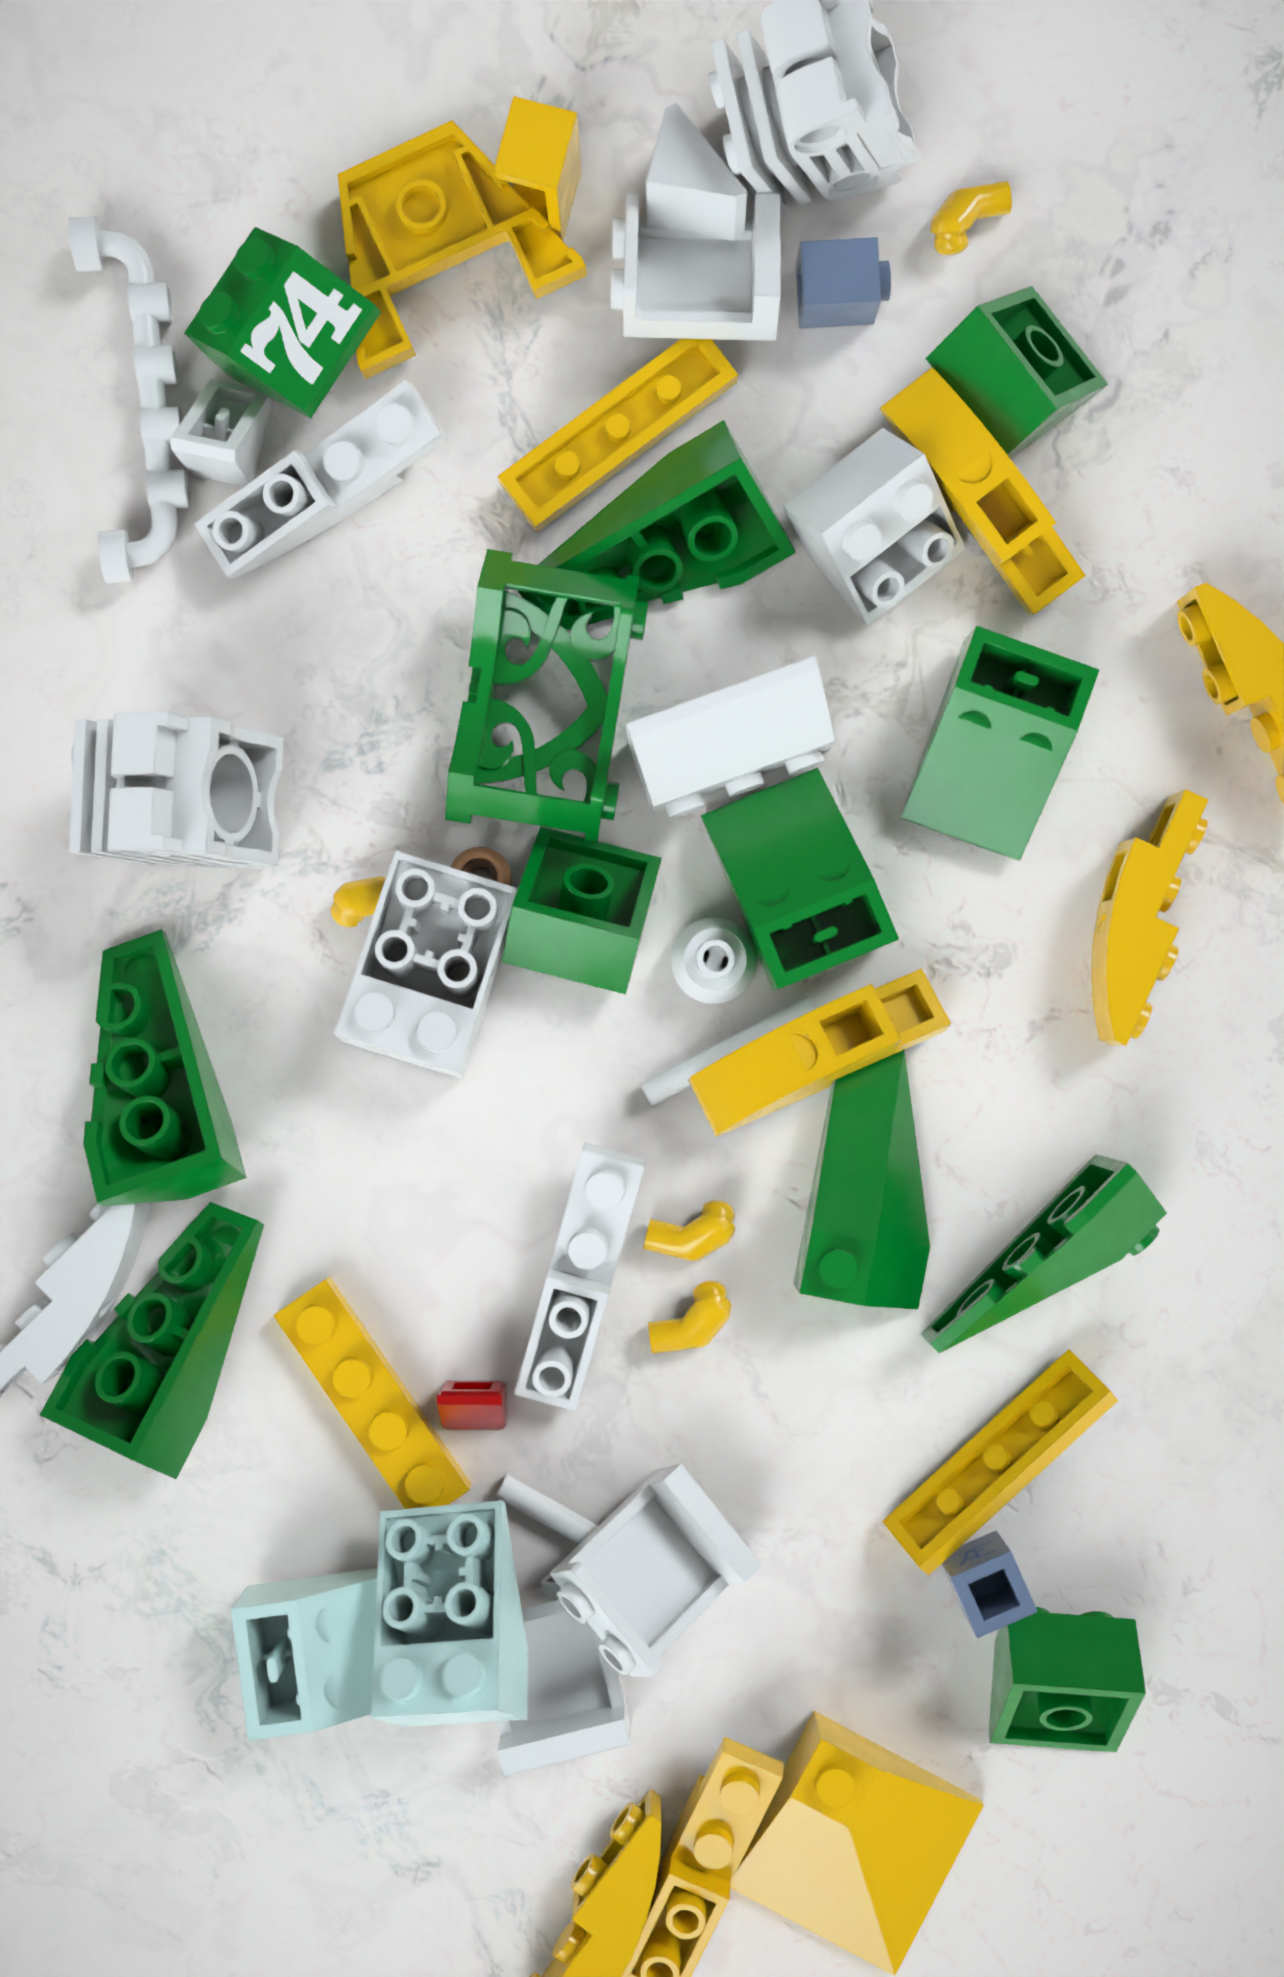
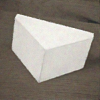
[646,103,747,241]
[171,379,272,487]

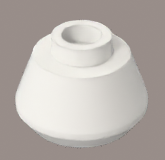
[671,917,757,1004]

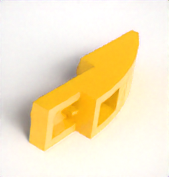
[879,367,1086,615]
[1177,582,1284,804]
[1091,789,1209,1046]
[688,968,951,1137]
[622,1737,784,1977]
[529,1789,661,1977]

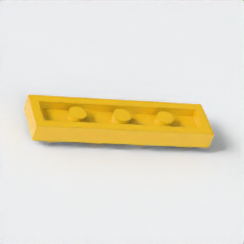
[497,339,738,533]
[273,1276,472,1509]
[882,1349,1118,1576]

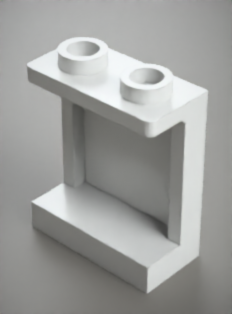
[611,193,781,341]
[549,1464,762,1677]
[496,1575,631,1777]

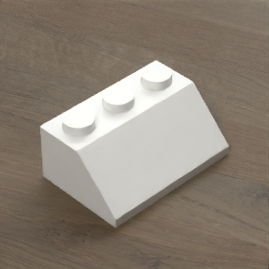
[626,656,836,818]

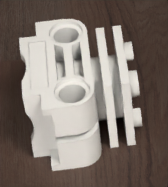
[709,0,920,213]
[68,711,284,869]

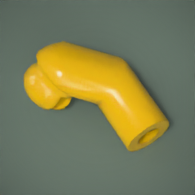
[930,181,1012,255]
[330,876,386,928]
[643,1200,735,1261]
[648,1281,732,1354]

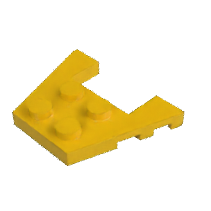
[337,120,587,379]

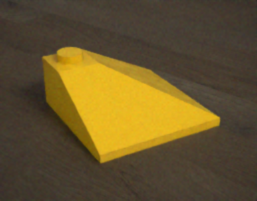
[730,1711,984,1976]

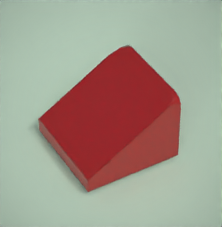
[437,1381,507,1430]

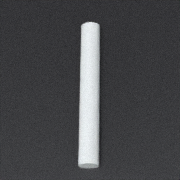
[640,997,815,1106]
[495,1474,599,1544]

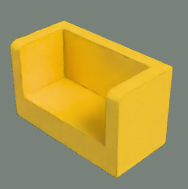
[494,96,582,241]

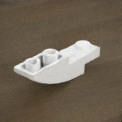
[194,380,447,579]
[514,1142,646,1411]
[0,1202,151,1397]

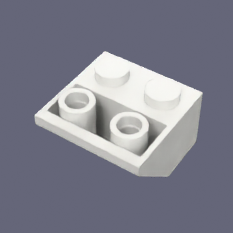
[783,428,966,626]

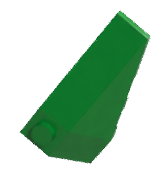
[518,420,796,630]
[83,929,247,1206]
[793,1050,930,1309]
[921,1154,1167,1353]
[40,1202,264,1479]

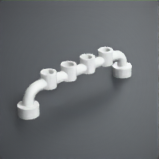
[69,216,190,583]

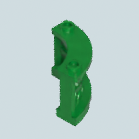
[445,549,649,842]

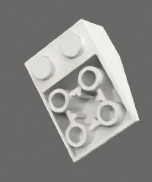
[334,850,518,1080]

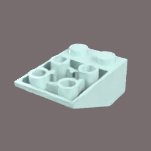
[371,1500,528,1727]
[231,1568,378,1741]

